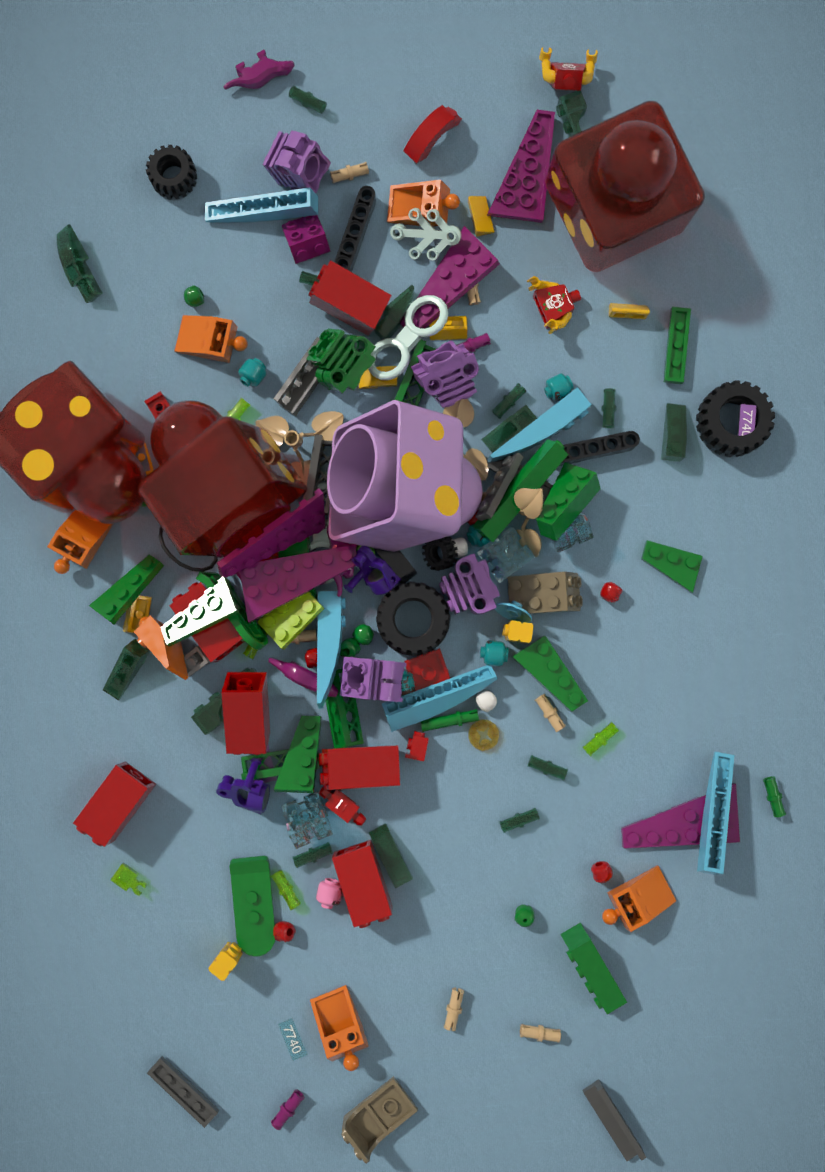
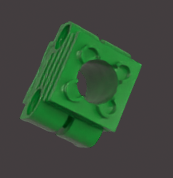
[306,328,376,394]

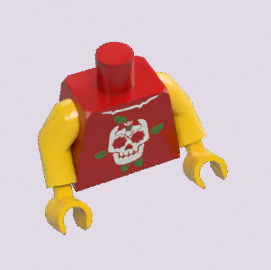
[539,47,598,91]
[527,276,581,334]

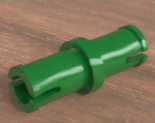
[763,776,786,818]

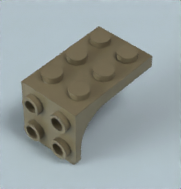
[507,572,583,614]
[341,1076,418,1164]

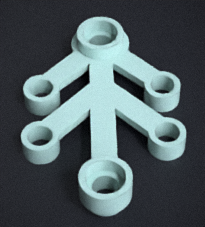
[390,208,461,261]

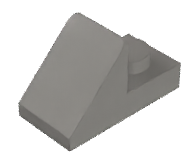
[184,645,210,677]

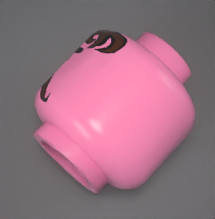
[316,878,343,909]

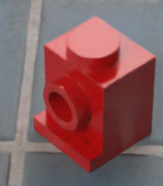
[144,391,176,424]
[405,731,429,761]

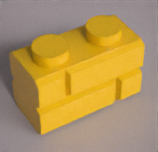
[502,620,533,644]
[208,942,243,981]

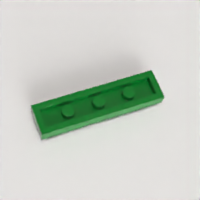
[663,306,691,384]

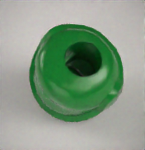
[184,285,204,307]
[352,624,374,645]
[340,638,361,657]
[515,905,535,927]

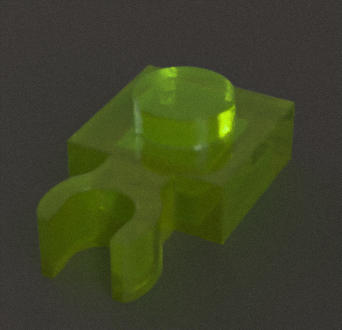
[110,863,147,896]

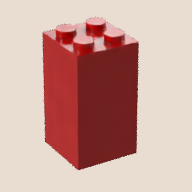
[308,260,392,336]
[169,582,245,662]
[221,672,270,755]
[319,745,400,790]
[73,762,156,847]
[332,840,393,928]

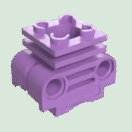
[262,131,331,193]
[411,340,479,408]
[439,553,500,615]
[340,657,406,702]

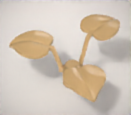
[443,399,488,480]
[255,411,344,494]
[481,488,543,557]

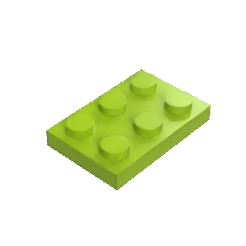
[257,592,325,650]

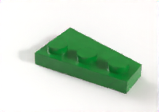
[641,540,703,593]

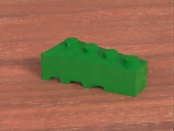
[536,462,601,541]
[511,636,588,712]
[560,923,627,1015]

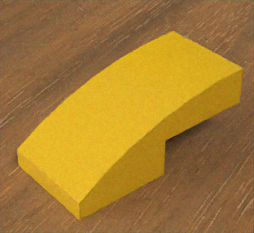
[359,366,397,389]

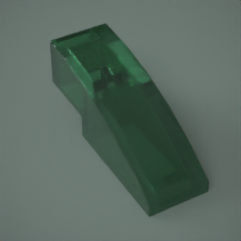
[374,285,414,340]
[481,405,537,453]
[369,823,413,888]

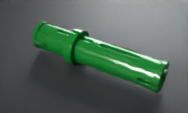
[421,709,479,732]

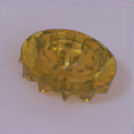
[468,719,499,751]

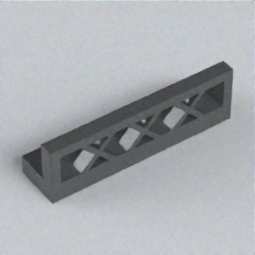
[274,337,320,416]
[304,434,332,515]
[582,1079,647,1161]

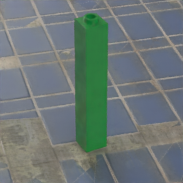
[472,439,568,542]

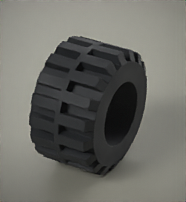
[146,145,197,200]

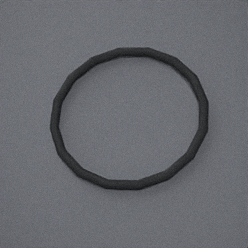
[158,517,218,572]

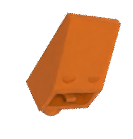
[387,180,460,227]
[175,315,248,363]
[47,501,116,574]
[134,615,188,680]
[602,865,676,932]
[310,985,369,1071]

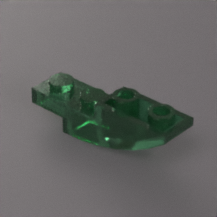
[57,224,103,303]

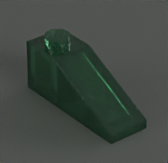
[661,403,687,462]
[103,639,150,700]

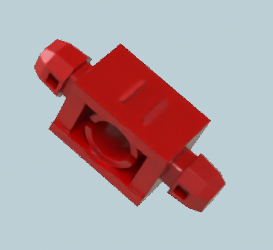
[319,787,366,826]

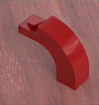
[403,105,462,163]

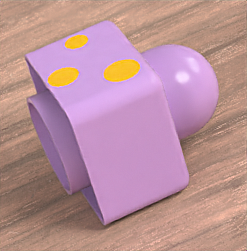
[327,400,483,552]

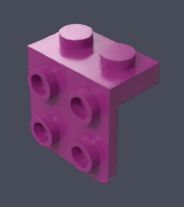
[282,215,331,264]

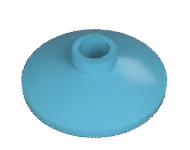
[495,601,532,623]

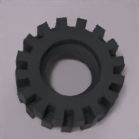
[422,536,458,571]

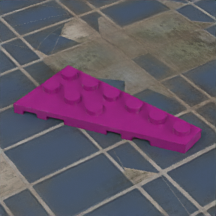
[487,109,555,223]
[400,226,500,329]
[217,488,325,577]
[240,545,357,623]
[621,783,740,848]

